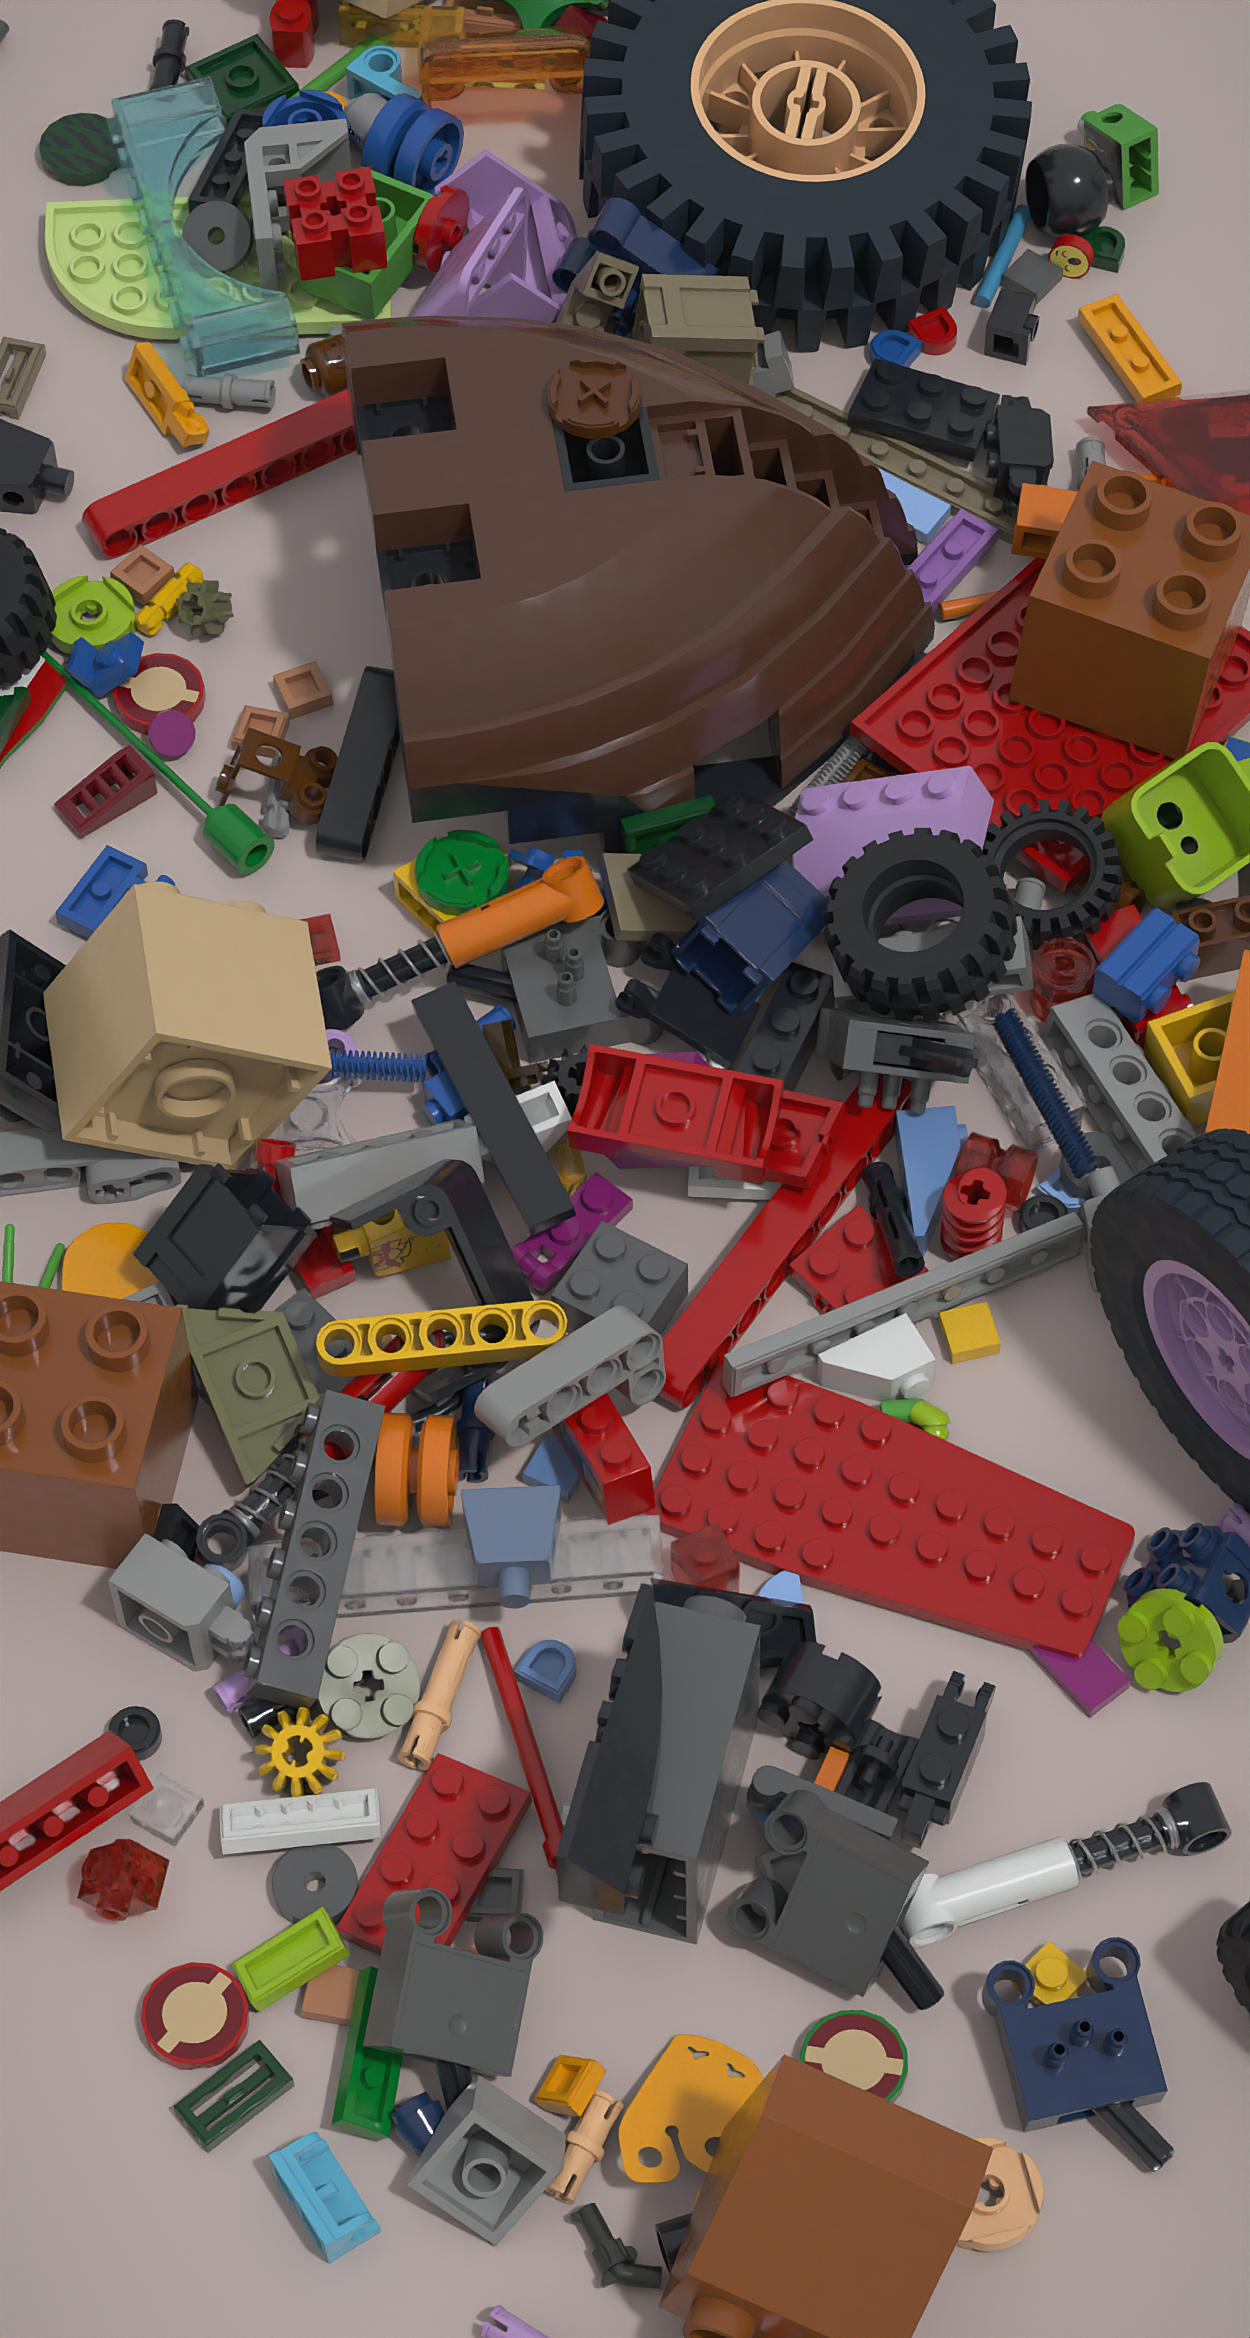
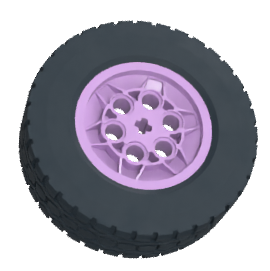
[1090,1128,1250,1514]

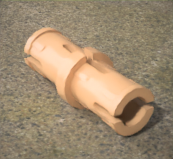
[545,2090,624,2204]

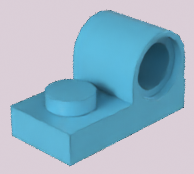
[346,45,423,101]

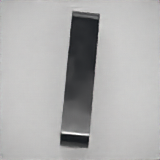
[316,666,400,861]

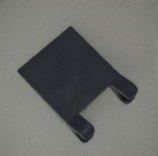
[615,932,761,1069]

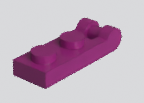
[511,1172,633,1294]

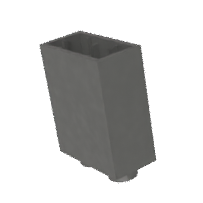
[593,1595,761,1945]

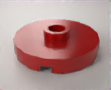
[413,185,469,272]

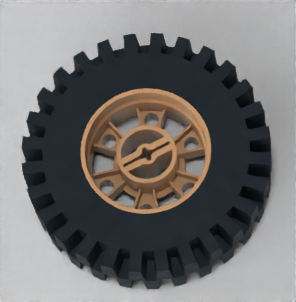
[579,0,1032,351]

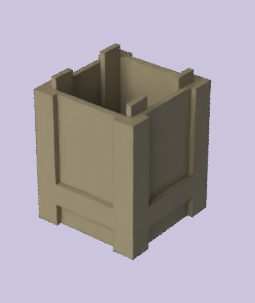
[630,274,765,386]

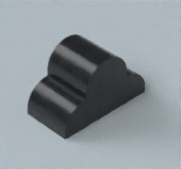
[0,929,66,1132]

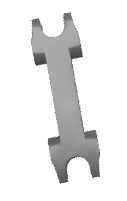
[0,1127,182,1204]

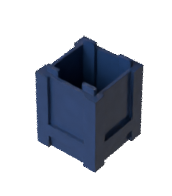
[670,860,832,1017]

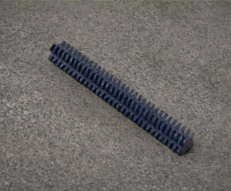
[992,1008,1099,1179]

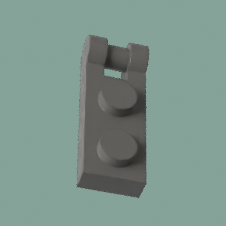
[747,1765,898,1840]

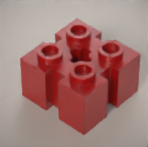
[283,166,388,281]

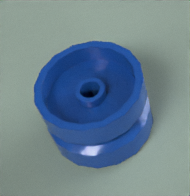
[361,93,464,196]

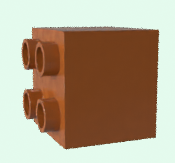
[1008,460,1250,759]
[0,1281,199,1569]

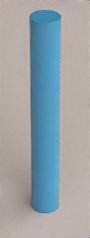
[974,204,1031,308]

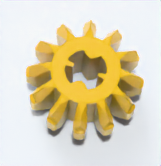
[255,1707,346,1798]

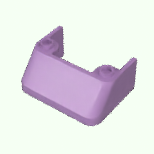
[434,149,577,323]

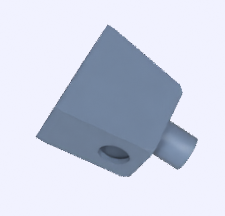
[461,1485,561,1609]

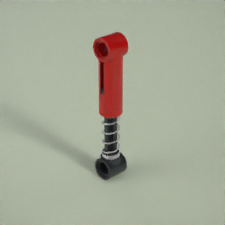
[196,1329,446,1572]

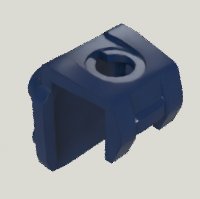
[1124,1523,1250,1643]

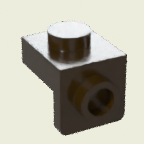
[482,1019,548,1088]

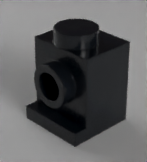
[984,288,1040,366]

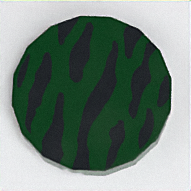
[39,113,125,186]

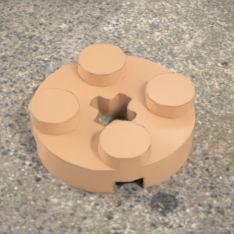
[956,2137,1044,2252]

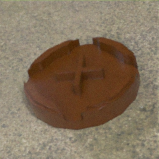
[547,355,642,439]

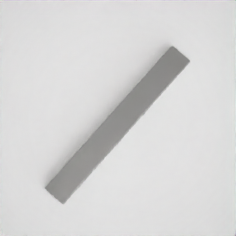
[722,1211,1083,1397]

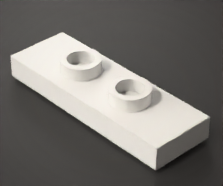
[220,1788,382,1855]

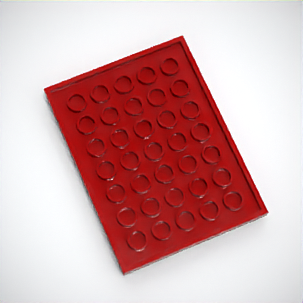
[849,558,1250,894]

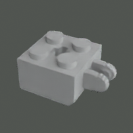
[108,1533,257,1672]

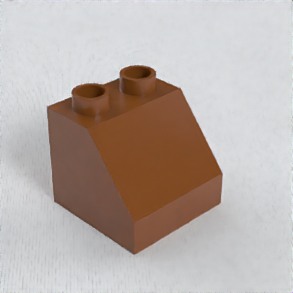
[658,2054,993,2338]

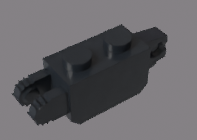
[983,395,1054,518]
[898,1671,996,1849]

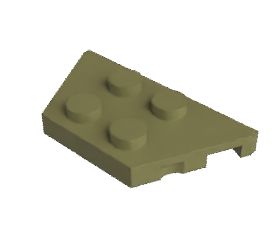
[173,1304,320,1489]

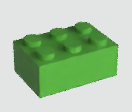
[296,166,433,319]

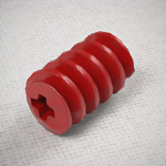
[940,1166,1007,1261]

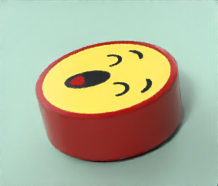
[1048,234,1094,279]

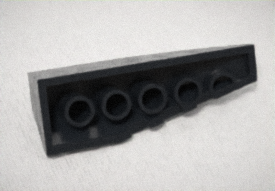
[556,1583,663,1916]

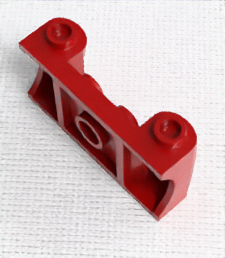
[567,1044,784,1185]

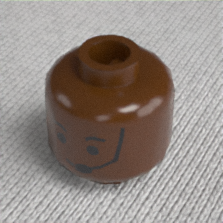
[300,334,348,398]

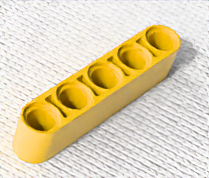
[316,1300,567,1377]

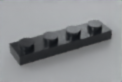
[188,108,264,214]

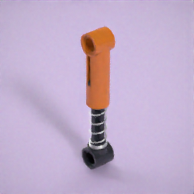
[316,856,604,1030]

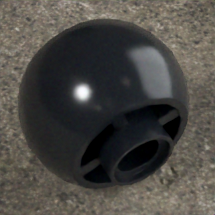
[1025,144,1113,238]

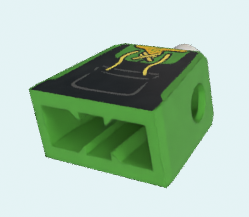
[1077,104,1159,210]

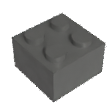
[551,1221,688,1335]

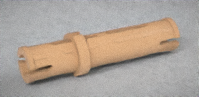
[398,1619,481,1770]

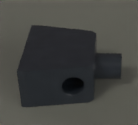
[0,419,74,515]

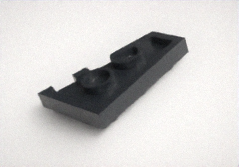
[650,1578,817,1669]

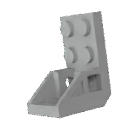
[244,118,351,299]

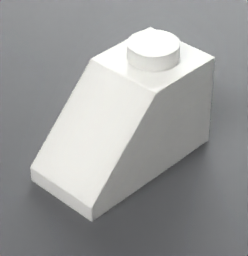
[817,1313,936,1402]

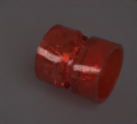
[1030,938,1096,1022]
[954,1132,1039,1213]

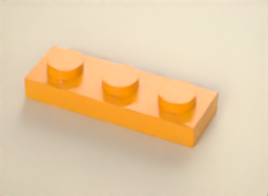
[1078,293,1182,410]

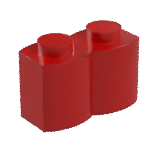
[269,0,320,68]

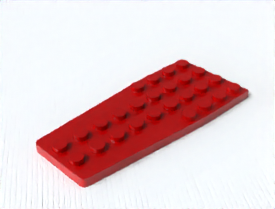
[642,1352,1135,1659]

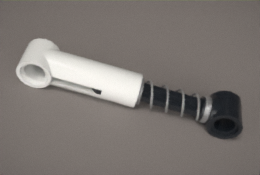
[902,1782,1232,1947]

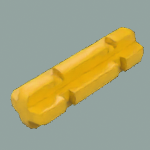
[135,562,204,636]

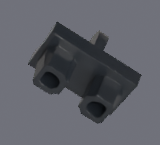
[835,1719,919,1813]

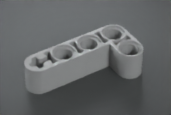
[474,1305,666,1447]

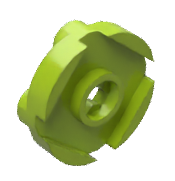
[51,576,137,654]
[1117,1588,1224,1692]

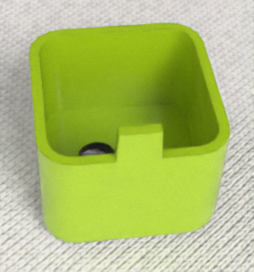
[1100,742,1250,910]

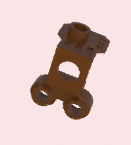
[215,727,338,825]

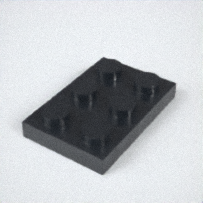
[847,358,1001,462]

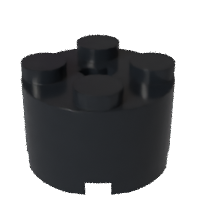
[757,1642,882,1760]

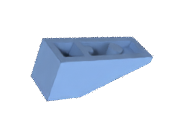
[895,1106,969,1258]

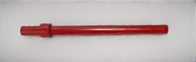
[481,1627,564,1877]

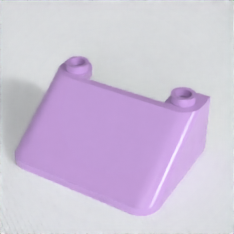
[409,186,529,317]

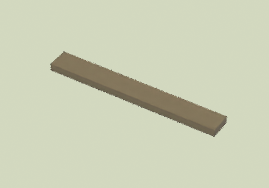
[771,388,1016,545]

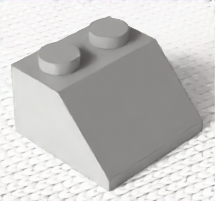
[407,2075,567,2246]

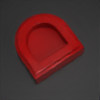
[906,307,957,356]

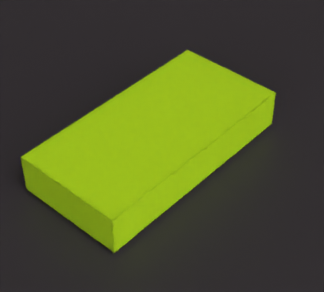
[231,1907,351,2012]

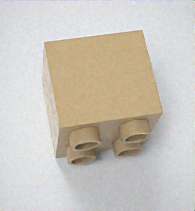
[43,882,332,1170]

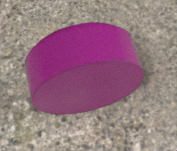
[148,710,196,757]

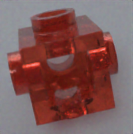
[77,1839,170,1921]

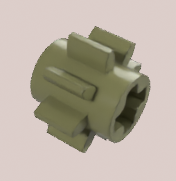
[176,580,234,636]

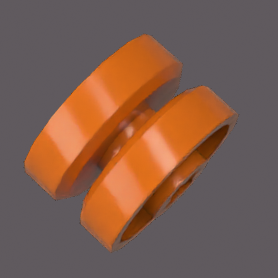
[375,1412,459,1528]

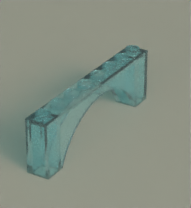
[106,77,300,378]

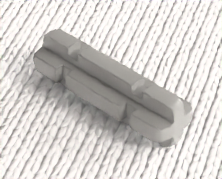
[263,754,291,839]

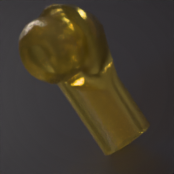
[555,1141,587,1197]

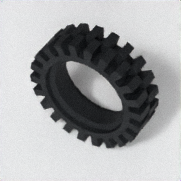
[982,799,1123,951]

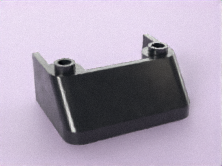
[329,1159,540,1403]

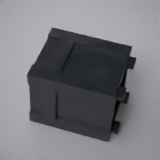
[133,1163,317,1313]

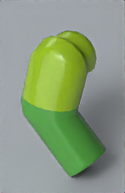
[880,1398,951,1441]

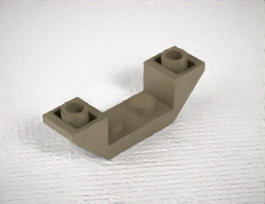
[556,251,639,331]

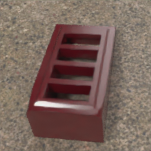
[54,745,158,839]

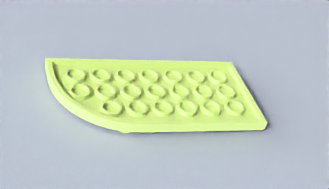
[45,194,392,339]

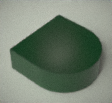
[1083,226,1125,273]

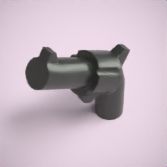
[570,2203,662,2289]

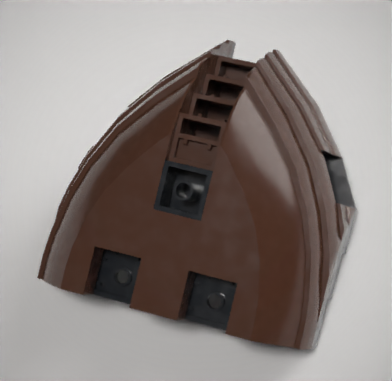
[342,316,935,854]

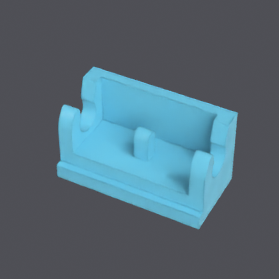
[268,2131,381,2264]

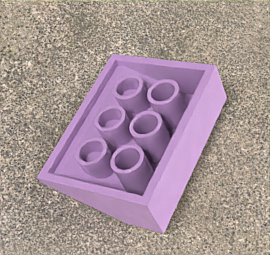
[793,766,994,932]

